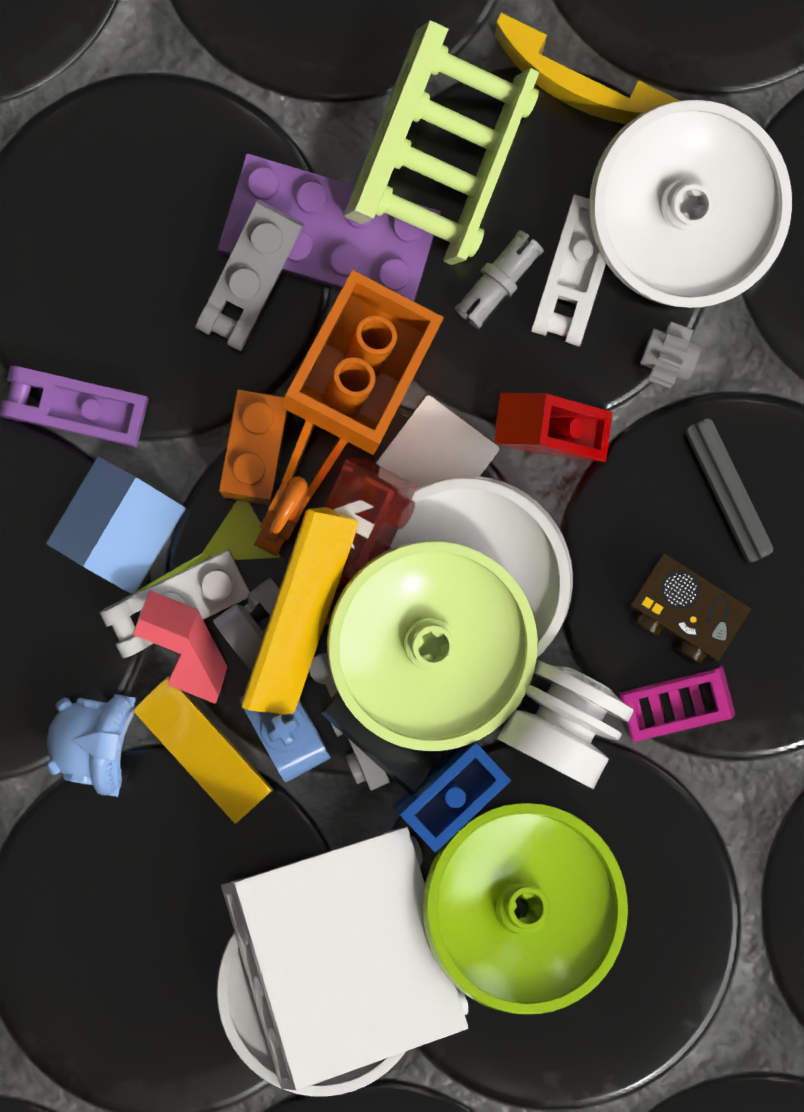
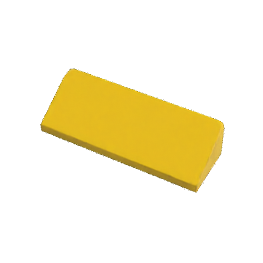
[134,676,274,824]

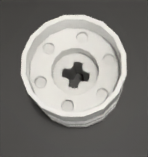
[497,660,634,789]

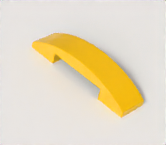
[495,13,680,124]

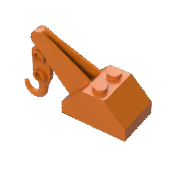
[254,270,444,556]

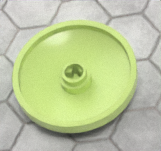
[327,540,538,751]

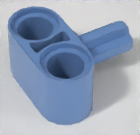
[239,695,331,783]

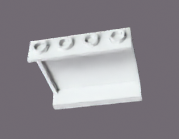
[221,827,469,1091]

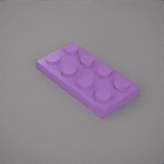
[217,154,441,302]

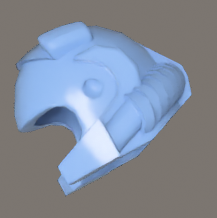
[45,694,135,797]

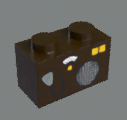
[626,553,751,665]

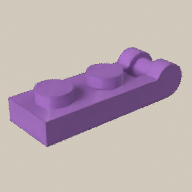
[0,365,149,448]

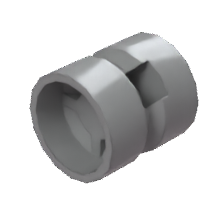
[213,577,280,672]

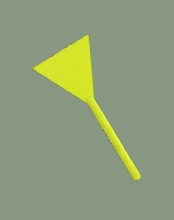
[118,500,281,602]

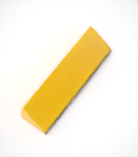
[241,507,358,715]

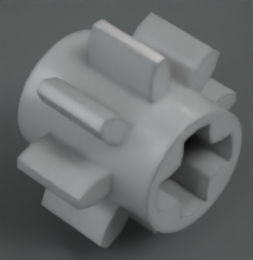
[640,322,702,389]

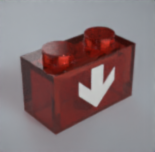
[325,458,418,579]

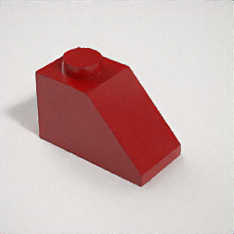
[494,393,613,462]

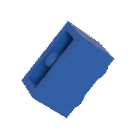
[392,742,511,853]

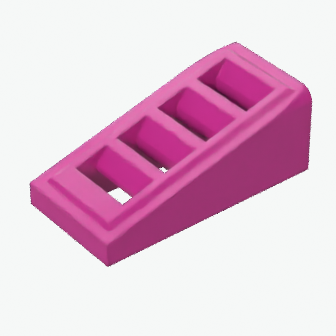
[619,666,735,743]

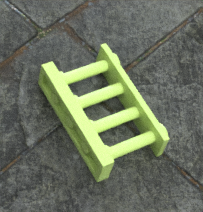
[343,20,540,265]

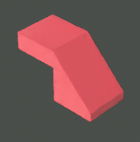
[132,590,228,704]

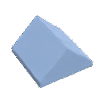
[46,457,186,595]

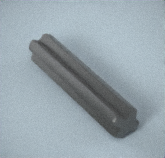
[685,419,773,563]

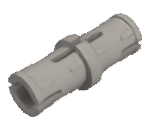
[454,230,544,329]

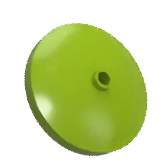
[422,803,628,1014]

